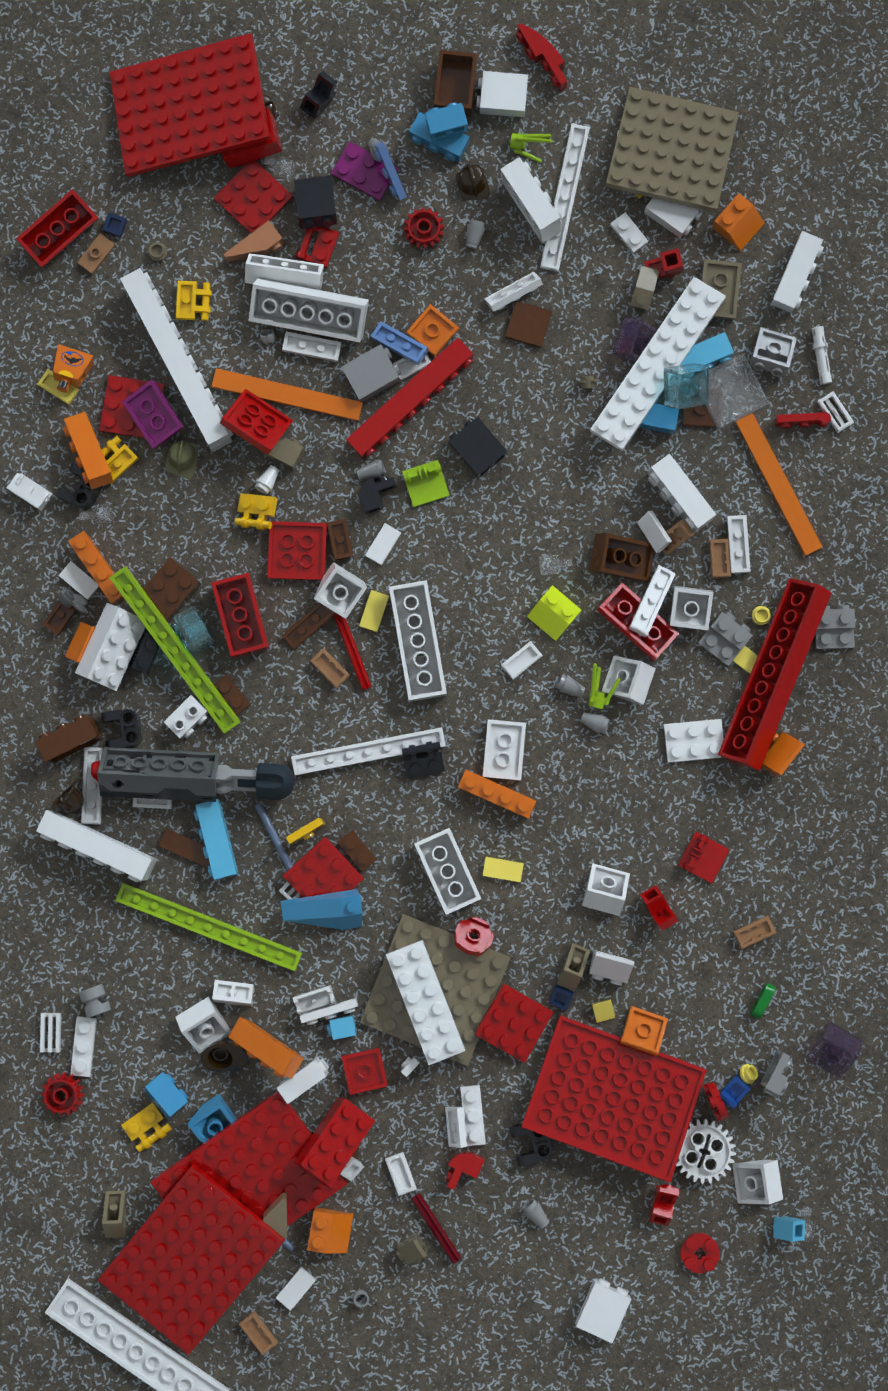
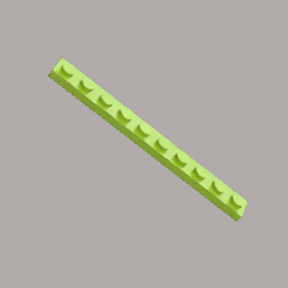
[109,566,241,734]
[115,883,302,971]

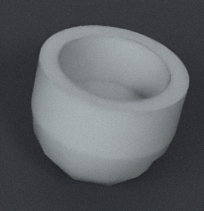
[259,329,276,345]
[353,1290,369,1308]

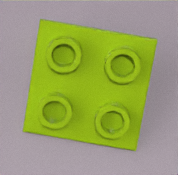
[402,460,450,507]

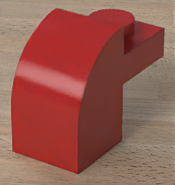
[644,248,684,279]
[639,885,678,931]
[445,1151,485,1190]
[649,1184,680,1226]

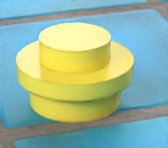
[752,606,771,625]
[740,1064,758,1084]

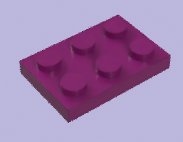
[331,141,398,202]
[122,379,185,449]

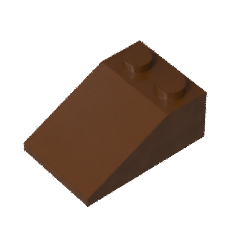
[589,533,654,582]

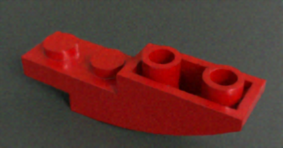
[516,23,568,91]

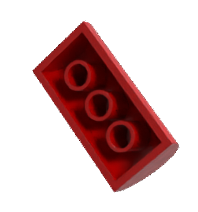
[16,189,99,268]
[597,583,679,661]

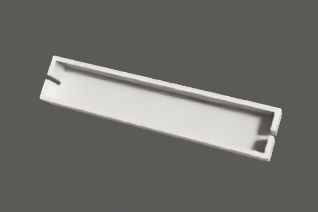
[120,268,233,452]

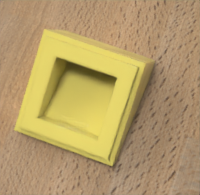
[592,999,615,1023]

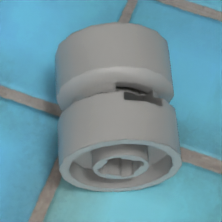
[78,984,111,1018]

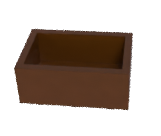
[434,50,477,117]
[143,557,202,624]
[35,714,104,764]

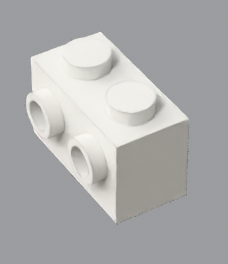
[164,695,208,739]

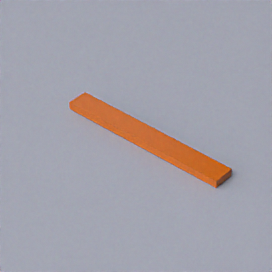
[212,368,363,422]
[735,413,823,556]

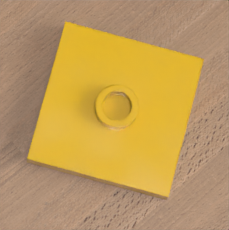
[286,818,325,844]

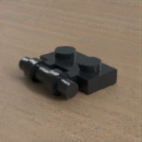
[402,741,445,779]

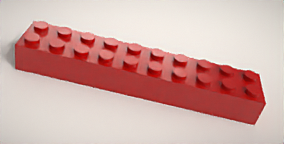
[718,578,832,771]

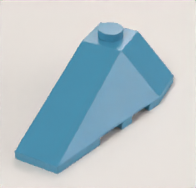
[280,889,363,930]
[188,1094,237,1143]

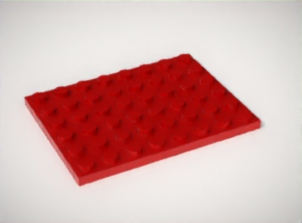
[110,33,271,177]
[521,1015,707,1183]
[150,1091,347,1227]
[97,1164,285,1355]

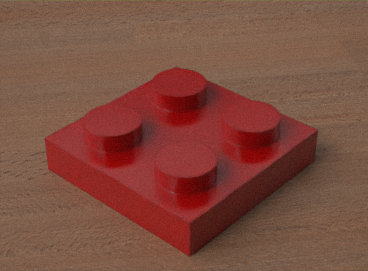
[341,1047,388,1095]

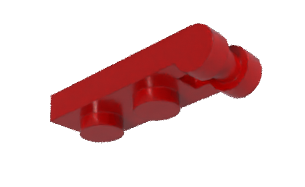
[775,412,831,429]

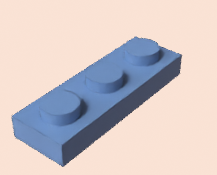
[374,142,407,200]
[370,321,429,365]

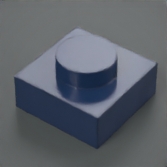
[102,213,127,238]
[549,985,574,1011]

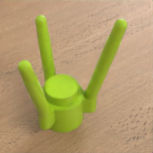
[510,133,553,163]
[589,663,620,709]

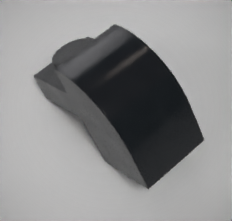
[300,71,337,119]
[360,476,396,515]

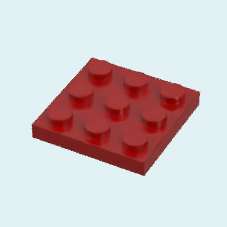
[214,161,293,234]
[99,375,165,439]
[220,389,293,455]
[267,521,327,581]
[282,836,364,898]
[474,983,554,1063]

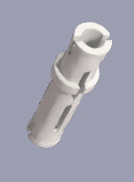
[811,326,832,385]

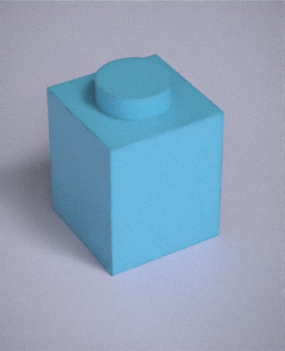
[327,1015,357,1040]
[773,1216,805,1242]

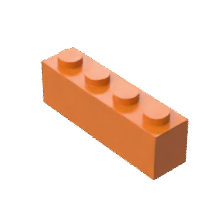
[63,412,113,490]
[68,531,124,606]
[458,770,536,819]
[228,1017,304,1079]

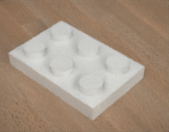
[483,719,526,781]
[664,719,724,763]

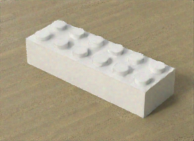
[248,278,369,342]
[389,580,447,702]
[36,810,157,882]
[386,939,465,1065]

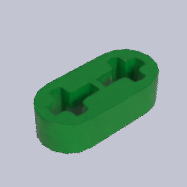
[750,983,776,1020]

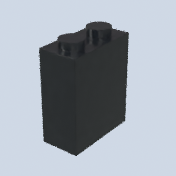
[294,175,337,229]
[449,417,507,478]

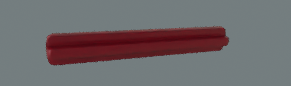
[411,1193,461,1264]

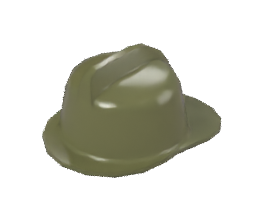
[166,440,198,480]

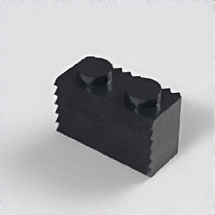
[128,632,160,675]

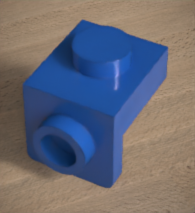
[720,1074,751,1109]

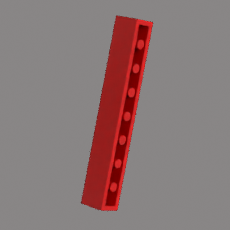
[346,337,473,459]

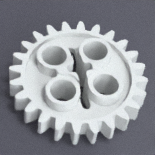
[676,1119,736,1184]

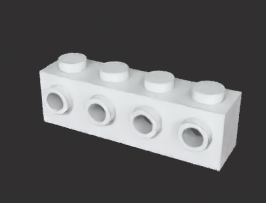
[770,231,824,313]
[245,253,324,290]

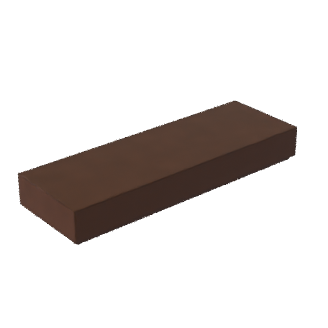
[282,602,336,650]
[158,828,210,868]

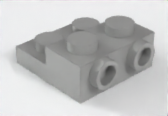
[749,327,797,377]
[815,605,855,649]
[698,612,753,667]
[760,1049,791,1098]

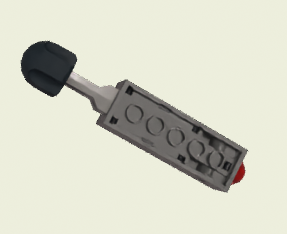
[91,747,295,802]

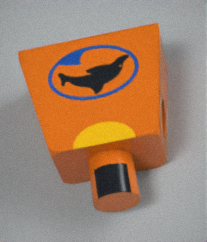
[53,344,94,393]

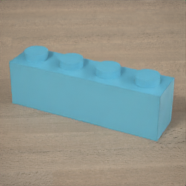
[668,332,734,387]
[193,799,239,880]

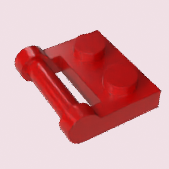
[295,226,339,268]

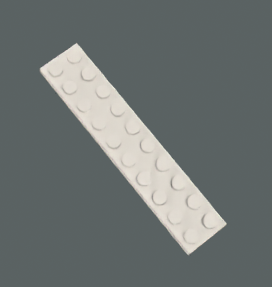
[590,277,726,451]
[45,1278,230,1391]

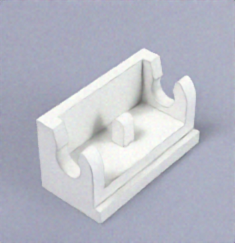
[6,473,53,511]
[212,980,254,1007]
[293,985,336,1015]

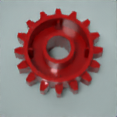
[403,207,445,250]
[41,1072,85,1117]

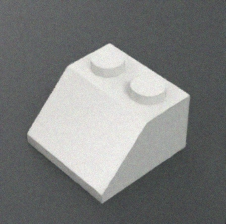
[314,562,367,619]
[670,586,713,630]
[602,656,656,705]
[582,864,630,916]
[588,950,634,986]
[175,996,231,1054]
[732,1160,783,1204]

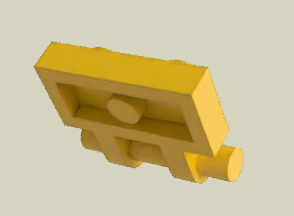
[176,281,212,321]
[102,436,139,485]
[235,493,278,530]
[121,1102,172,1152]

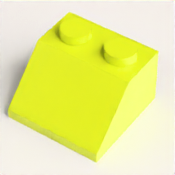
[527,585,581,641]

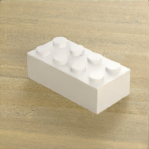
[500,157,562,244]
[648,454,716,534]
[75,603,145,691]
[414,828,481,915]

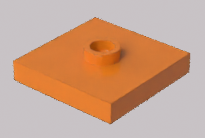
[406,304,459,357]
[620,1006,668,1056]

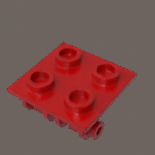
[678,831,730,884]

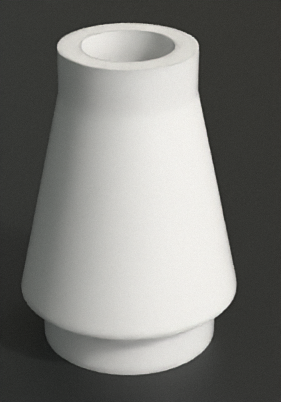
[255,465,280,495]

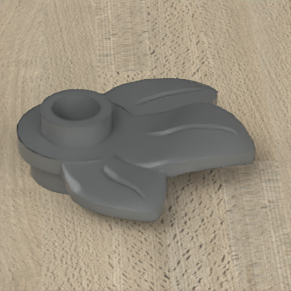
[58,587,89,614]

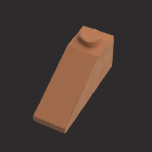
[224,221,284,262]

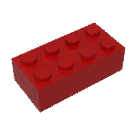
[211,573,270,659]
[294,1097,375,1187]

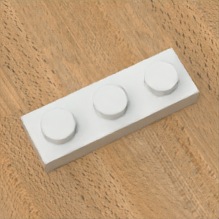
[485,271,543,312]
[282,331,342,362]
[726,515,751,574]
[300,998,358,1025]
[70,1016,97,1077]
[460,1085,486,1146]

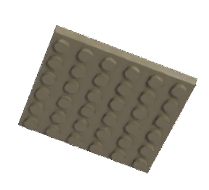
[605,87,739,213]
[360,914,511,1066]

